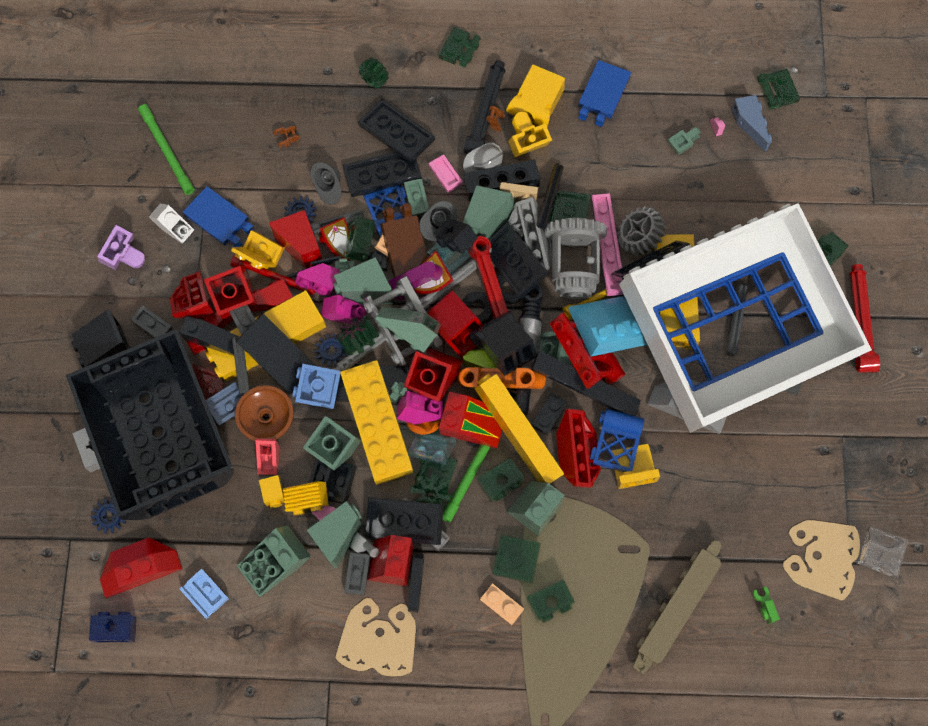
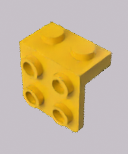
[231,230,285,269]

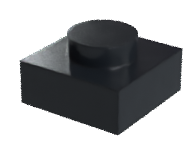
[367,251,387,271]

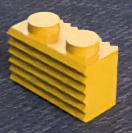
[283,481,329,515]

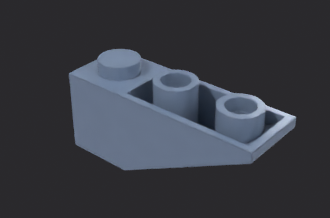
[732,95,772,151]

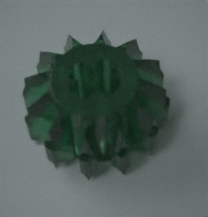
[359,57,389,89]

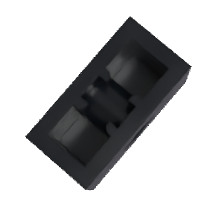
[433,218,478,254]

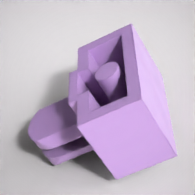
[97,225,145,270]

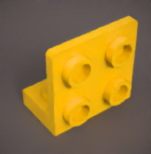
[612,444,660,489]

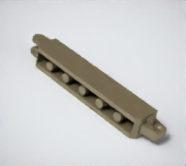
[632,540,722,675]

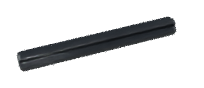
[536,163,564,229]

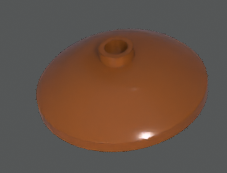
[235,385,294,442]

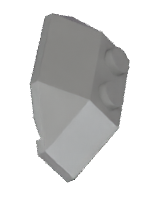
[508,197,552,270]
[647,379,727,435]

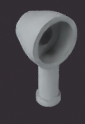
[350,531,379,558]

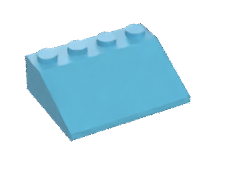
[568,296,648,357]

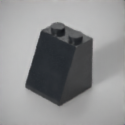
[71,309,130,368]

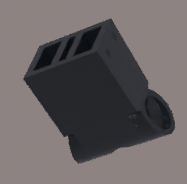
[469,310,536,376]

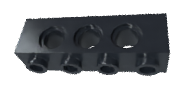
[464,159,540,201]

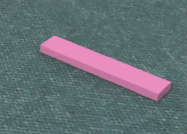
[591,193,624,296]

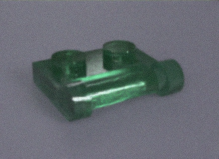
[757,68,800,109]

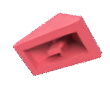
[255,438,280,475]

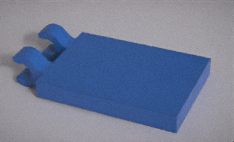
[578,60,631,127]
[183,186,255,247]

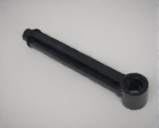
[464,60,506,154]

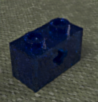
[89,612,137,643]

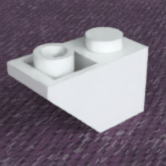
[149,203,194,244]

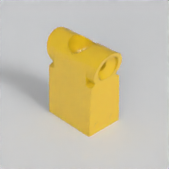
[506,64,565,128]

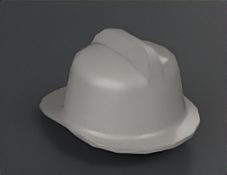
[463,143,503,173]

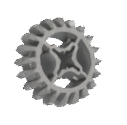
[616,206,667,256]

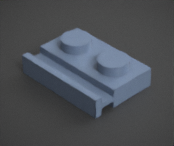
[206,382,244,427]

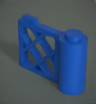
[364,186,415,238]
[590,409,645,472]

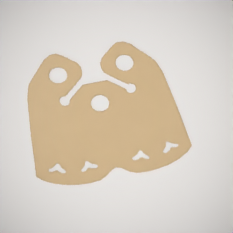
[783,520,860,600]
[335,598,416,676]

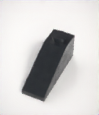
[179,315,237,356]

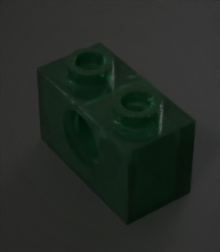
[345,216,375,262]
[818,231,849,267]
[478,457,524,502]
[527,579,575,623]

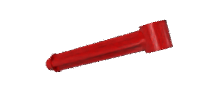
[468,236,508,319]
[849,264,880,373]

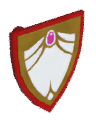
[319,217,352,261]
[414,251,453,294]

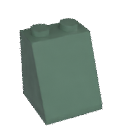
[463,185,515,240]
[333,257,394,305]
[507,481,565,536]
[307,501,362,569]

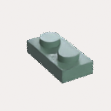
[404,178,429,217]

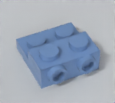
[293,364,341,409]

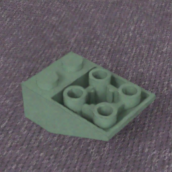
[375,306,441,353]
[237,525,311,597]

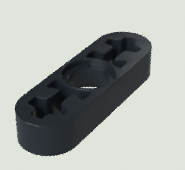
[408,553,424,613]

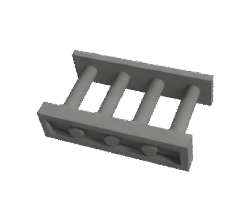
[363,276,443,366]

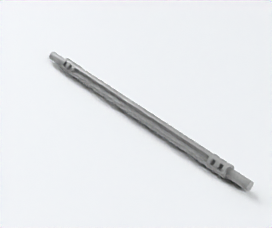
[333,248,492,371]

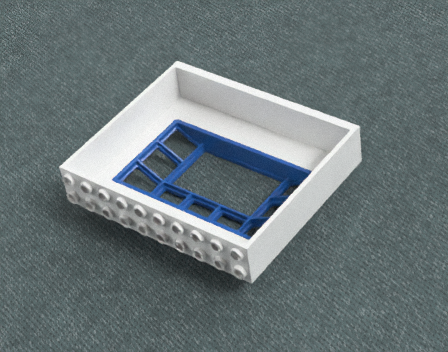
[619,203,872,433]

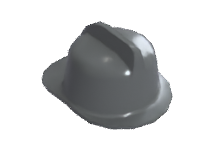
[310,162,342,205]
[419,201,458,241]

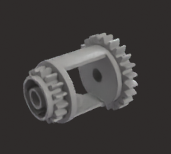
[545,218,607,299]

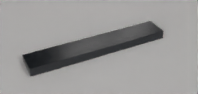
[531,351,641,416]

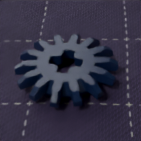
[284,196,317,222]
[314,334,349,367]
[91,499,126,534]

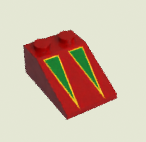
[439,392,502,448]

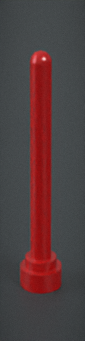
[230,254,316,295]

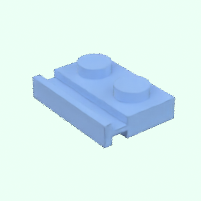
[180,569,229,619]

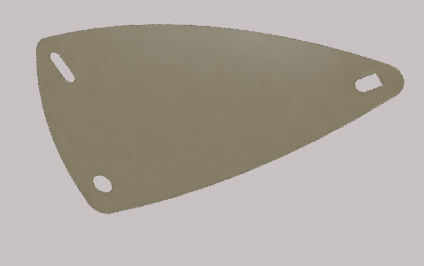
[521,497,650,726]

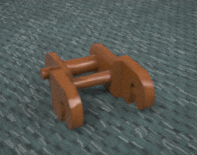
[486,106,505,131]
[273,126,300,148]

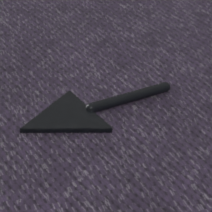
[286,255,342,278]

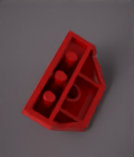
[169,271,214,319]
[556,409,601,488]
[100,538,183,599]

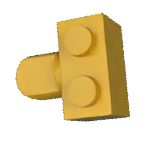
[508,112,552,158]

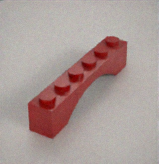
[186,279,293,355]

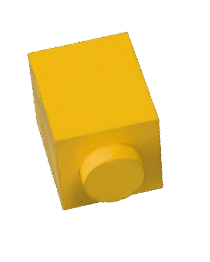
[259,475,284,508]

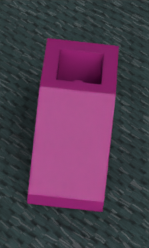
[295,263,339,296]
[321,295,366,325]
[397,391,443,424]

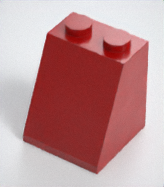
[269,210,322,269]
[204,266,255,316]
[427,290,483,359]
[403,347,463,402]
[367,535,414,586]

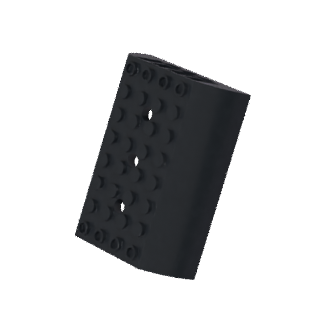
[66,329,234,520]

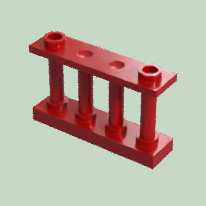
[549,313,626,389]

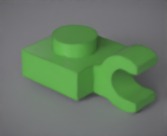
[752,587,780,624]

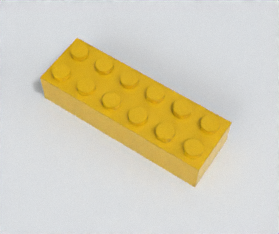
[340,360,414,486]

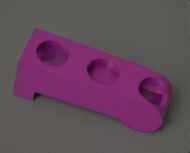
[388,262,443,301]

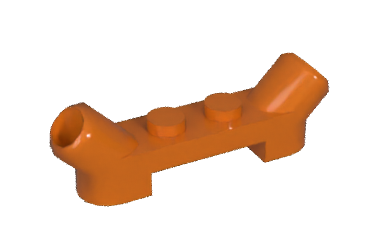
[457,367,546,389]

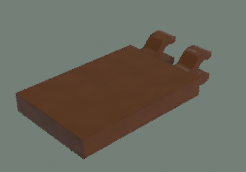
[380,203,428,278]

